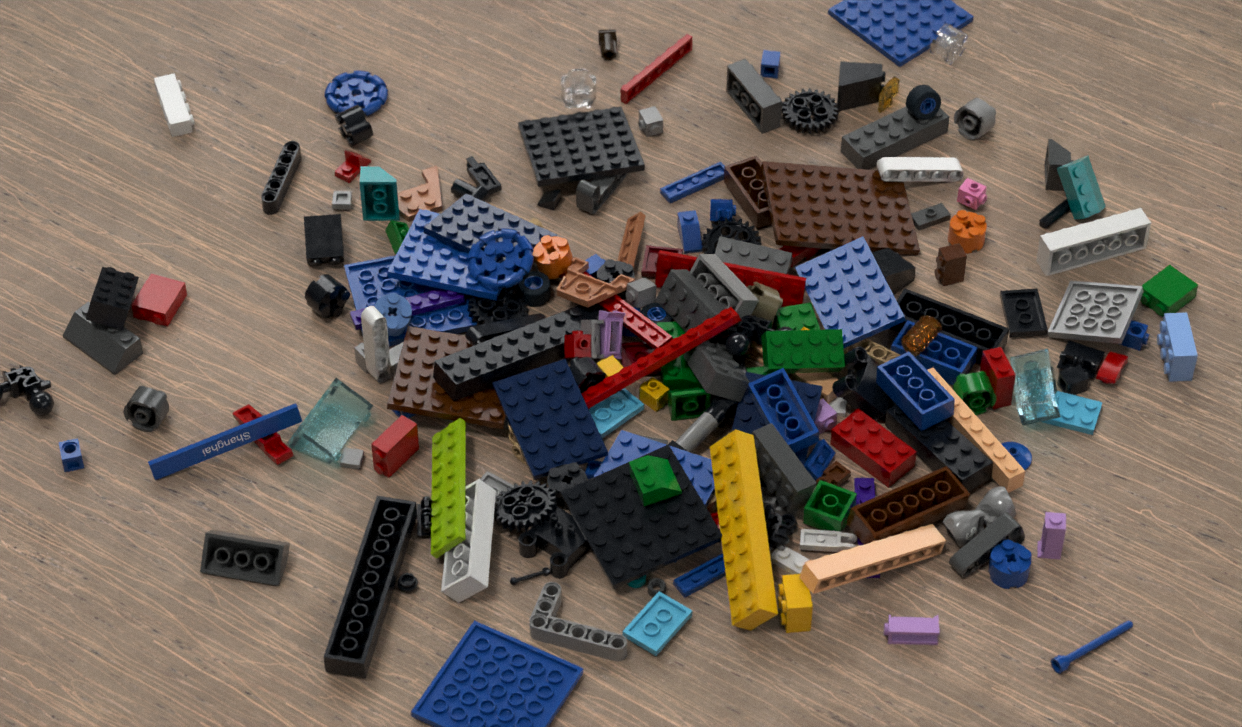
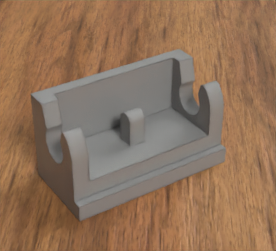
[581,320,604,359]

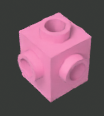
[957,178,987,210]

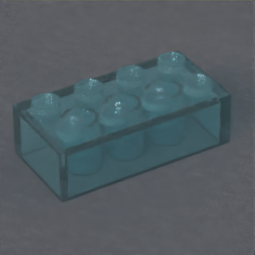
[1010,348,1061,426]

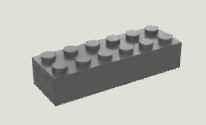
[841,106,950,170]

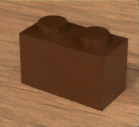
[934,243,967,287]

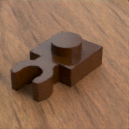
[816,461,851,486]

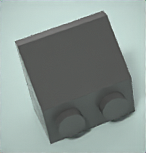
[1044,139,1074,191]

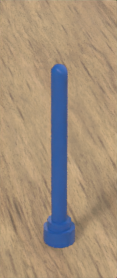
[1051,620,1133,674]

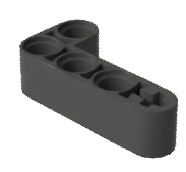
[576,173,627,214]
[949,513,1025,578]

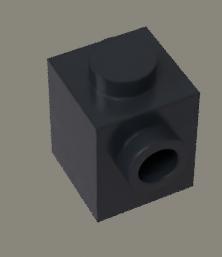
[1057,365,1090,395]

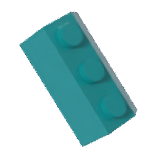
[1057,155,1106,219]
[359,166,400,221]

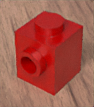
[564,331,591,358]

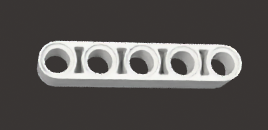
[876,157,964,182]

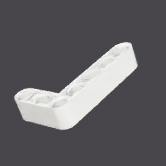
[361,306,403,383]

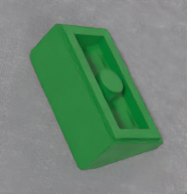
[385,220,409,254]

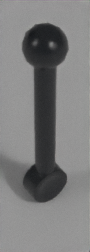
[510,567,550,585]

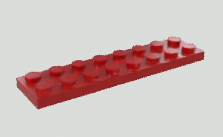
[655,250,807,307]

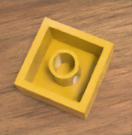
[777,574,813,633]

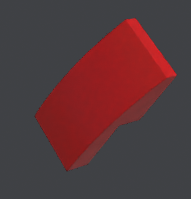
[1096,351,1128,384]

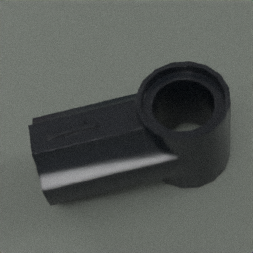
[451,179,489,201]

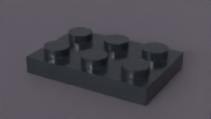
[1000,288,1048,338]

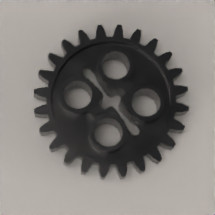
[781,88,839,134]
[701,217,761,254]
[467,287,529,325]
[494,480,558,532]

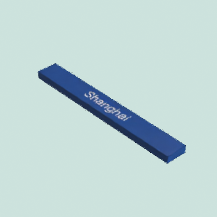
[148,403,303,480]

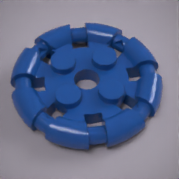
[325,70,388,116]
[467,228,534,290]

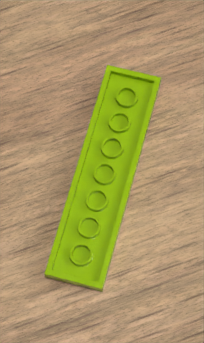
[431,418,466,559]

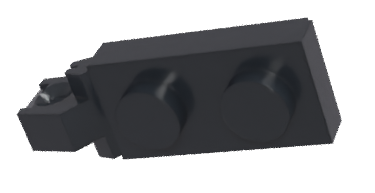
[466,156,502,195]

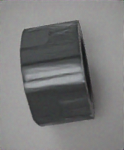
[648,578,666,598]

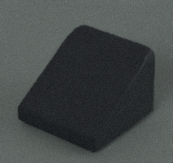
[538,190,561,210]

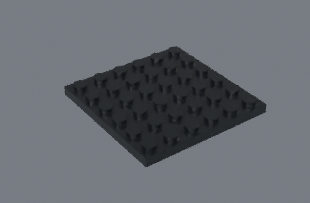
[518,107,645,187]
[561,444,722,590]

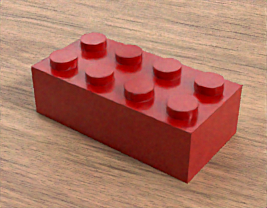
[830,409,917,488]

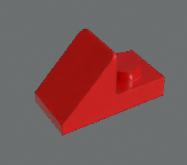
[334,150,371,183]

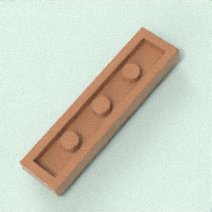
[617,212,645,268]

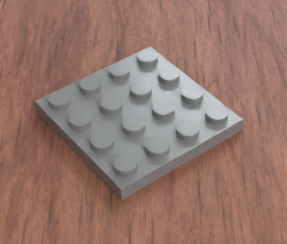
[1048,281,1144,344]

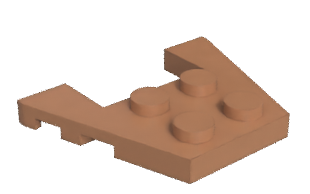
[398,166,442,222]
[557,257,635,307]

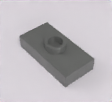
[911,203,951,231]

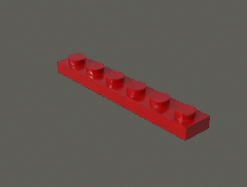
[620,34,693,104]

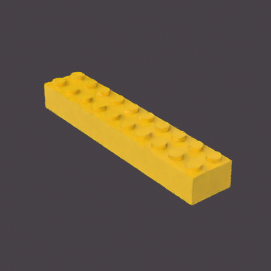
[710,429,778,631]

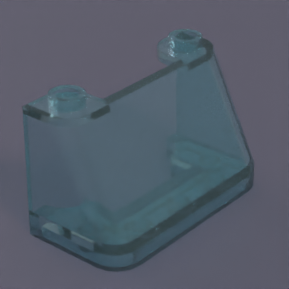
[286,378,374,464]

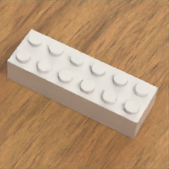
[1036,208,1151,276]
[441,479,496,603]

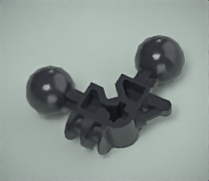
[725,315,793,357]
[0,365,54,415]
[764,504,794,563]

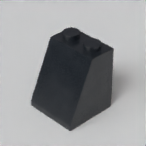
[837,61,886,111]
[304,214,345,266]
[872,248,916,295]

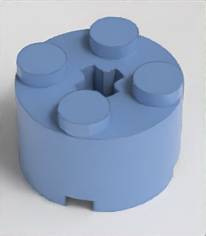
[374,292,412,337]

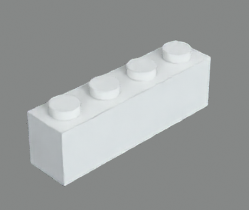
[154,74,195,137]

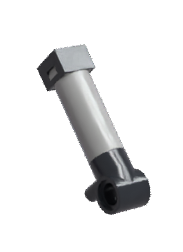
[669,395,738,453]

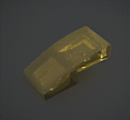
[878,76,900,113]

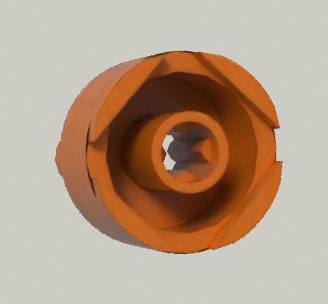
[948,210,987,254]
[532,235,573,279]

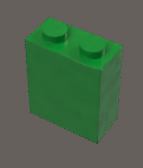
[1140,264,1198,317]

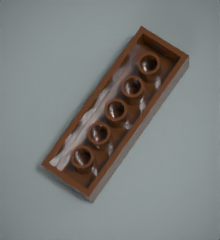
[846,466,970,544]

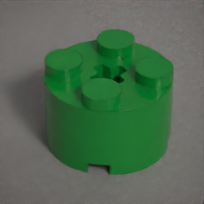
[952,371,996,415]

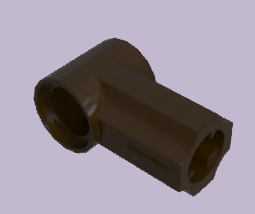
[598,29,616,61]

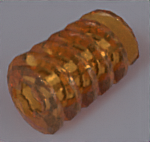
[901,315,942,356]

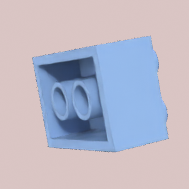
[1157,312,1198,382]

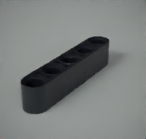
[261,141,301,215]
[465,313,547,346]

